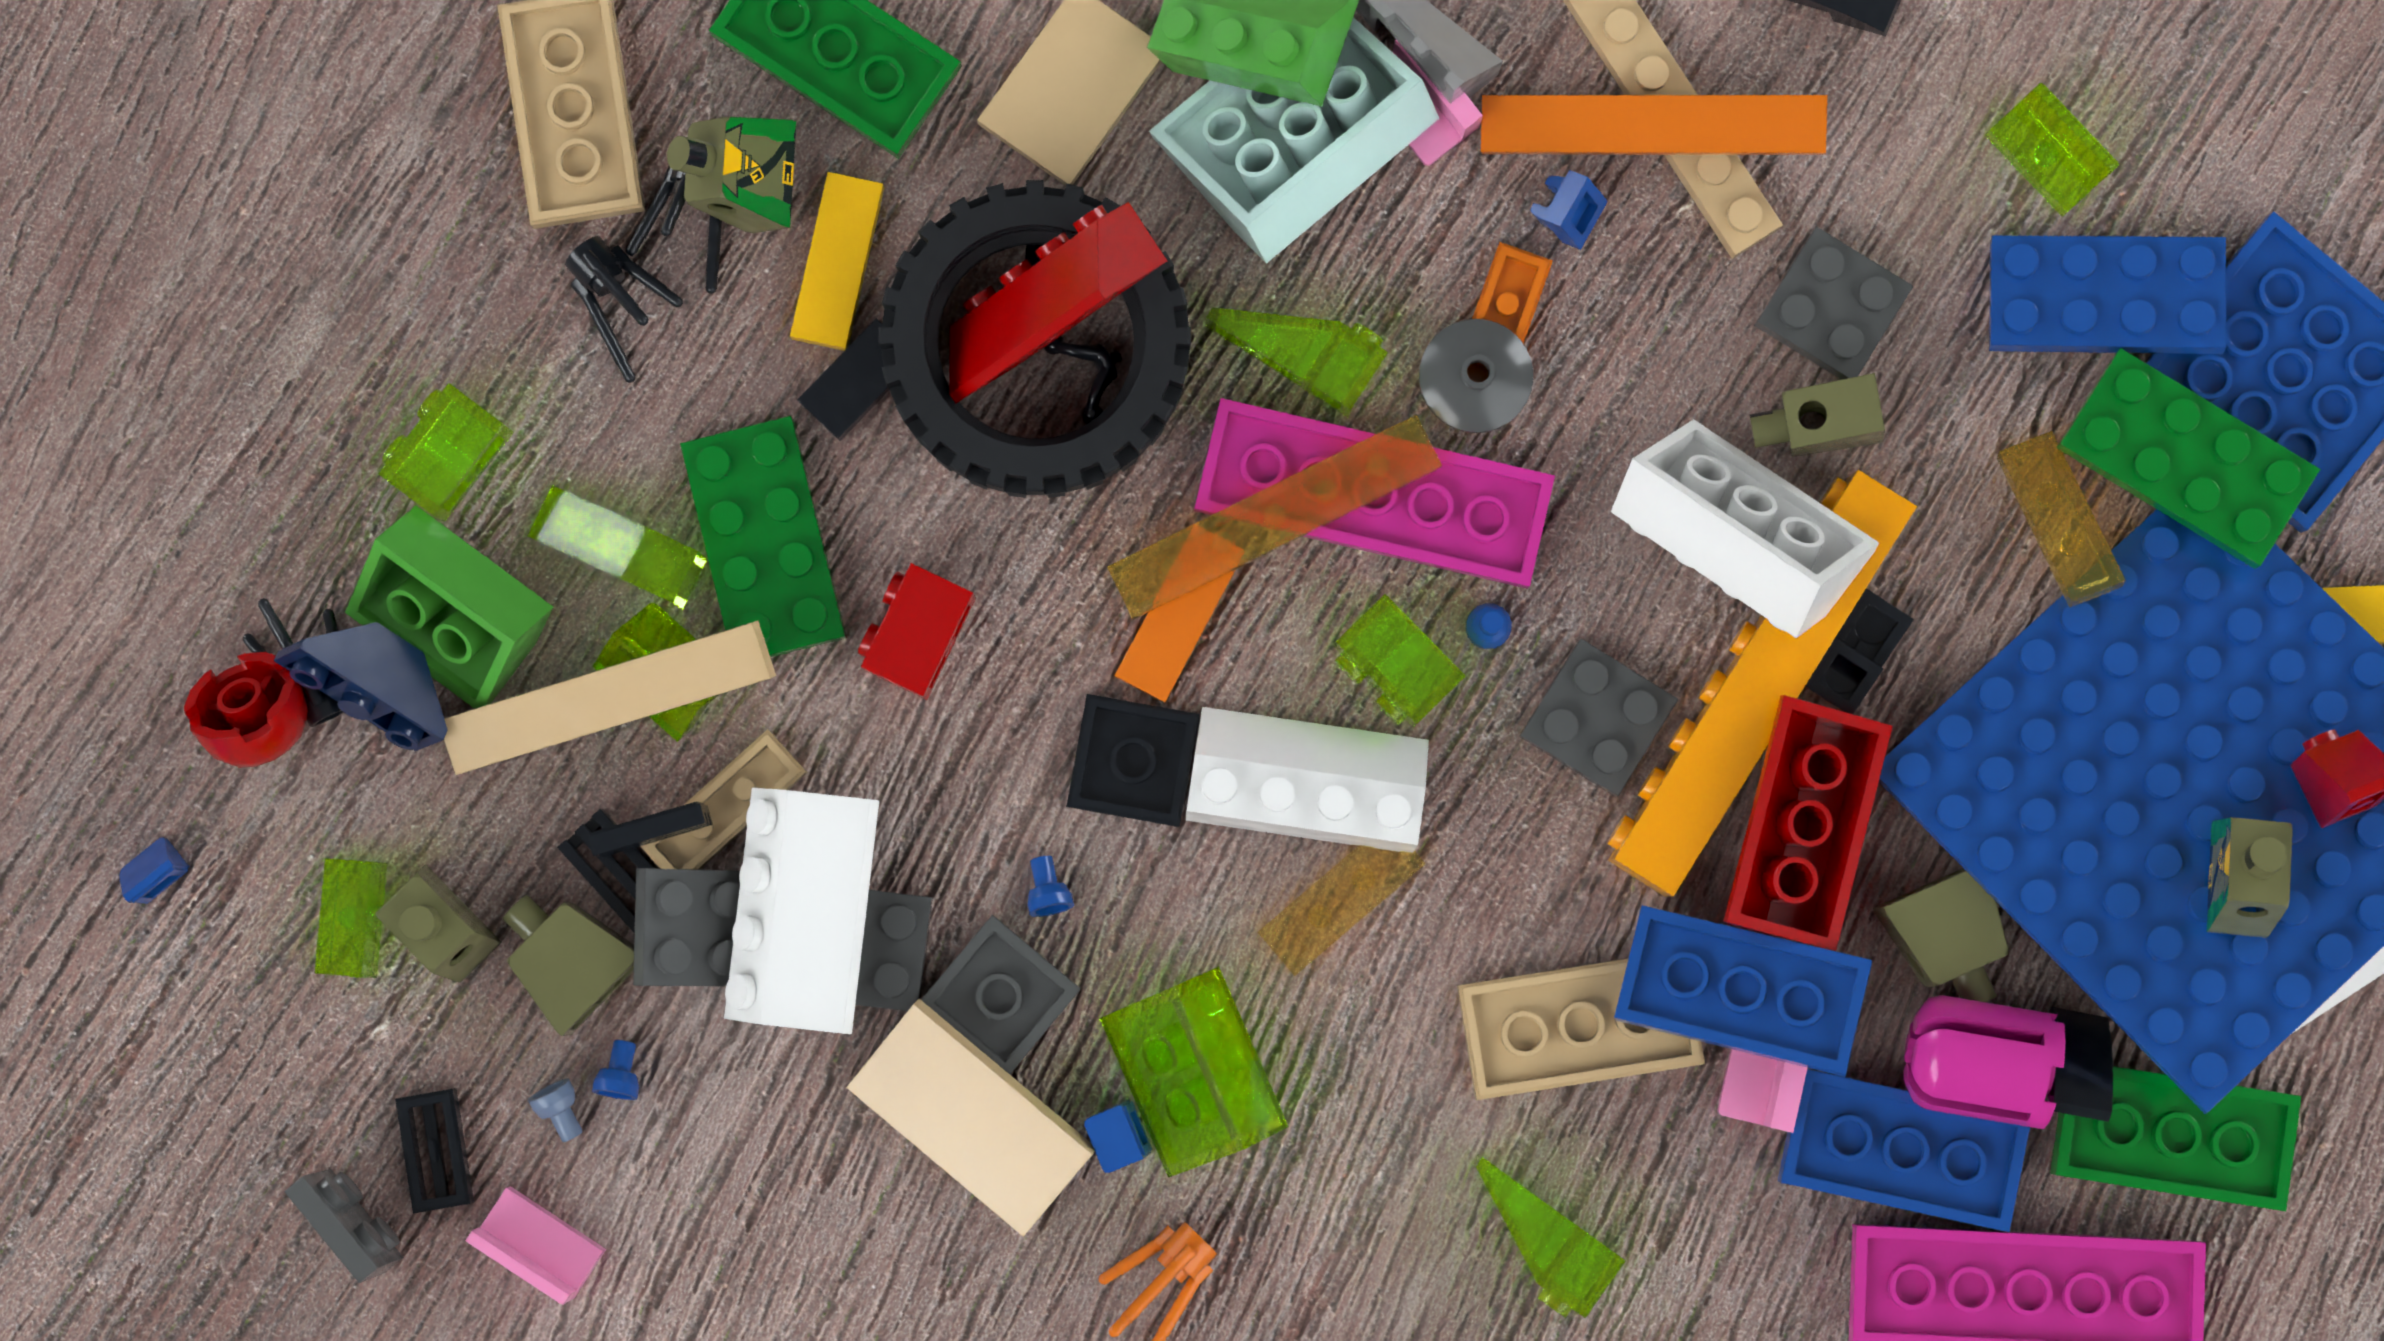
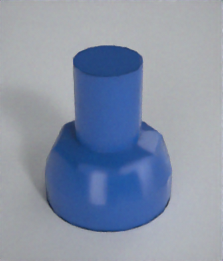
[1466,603,1512,649]
[1027,856,1074,917]
[592,1040,640,1100]

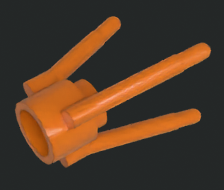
[1098,1222,1218,1341]

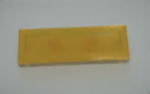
[1997,431,2126,608]
[1257,845,1426,976]

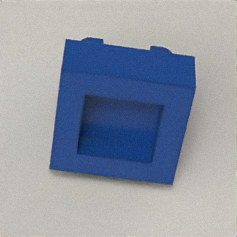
[1530,170,1608,250]

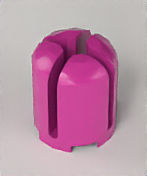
[1904,995,2066,1129]

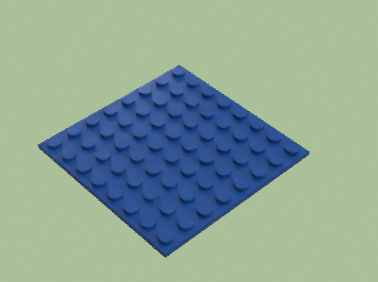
[1879,509,2384,1114]

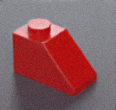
[2290,729,2384,828]

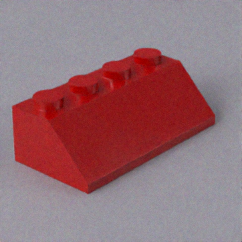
[949,202,1167,404]
[1723,695,1893,951]

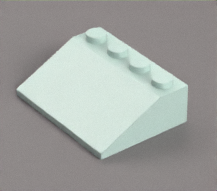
[1149,17,1440,264]

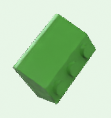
[1147,0,1359,107]
[345,506,553,709]

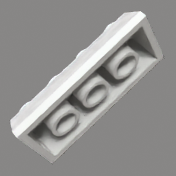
[1611,419,1879,638]
[1186,707,1429,854]
[724,788,879,1034]

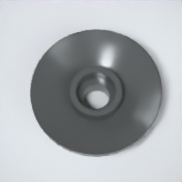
[1419,319,1533,433]

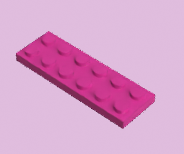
[1194,398,1555,589]
[1848,1224,2206,1341]

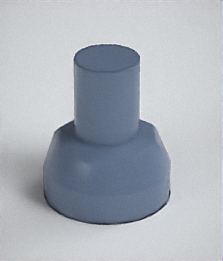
[527,1078,583,1142]

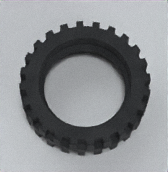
[879,180,1191,498]

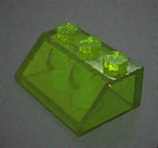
[1100,966,1289,1178]

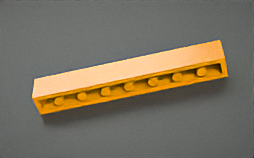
[1607,470,1917,897]

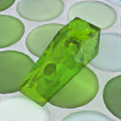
[1206,307,1388,418]
[527,485,707,610]
[1471,1154,1626,1318]

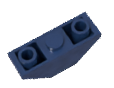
[274,622,448,751]

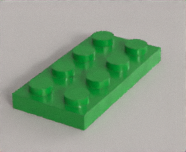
[709,0,962,159]
[2056,348,2321,569]
[680,416,847,657]
[2050,1066,2302,1212]

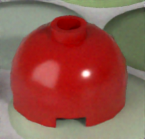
[184,652,308,768]

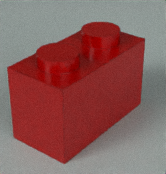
[858,563,976,700]

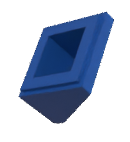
[119,837,190,904]
[1084,1099,1152,1173]

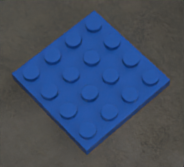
[2145,211,2384,533]

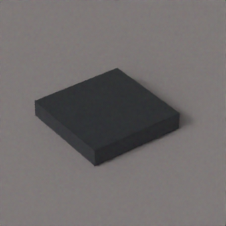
[1066,694,1200,827]

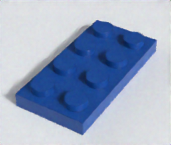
[1989,235,2226,354]
[1614,905,1872,1077]
[1777,1069,2030,1232]

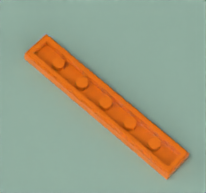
[1481,95,1828,155]

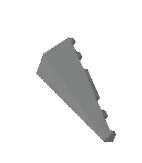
[1356,0,1503,104]

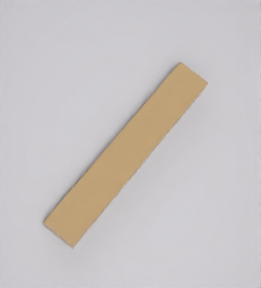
[444,621,776,775]

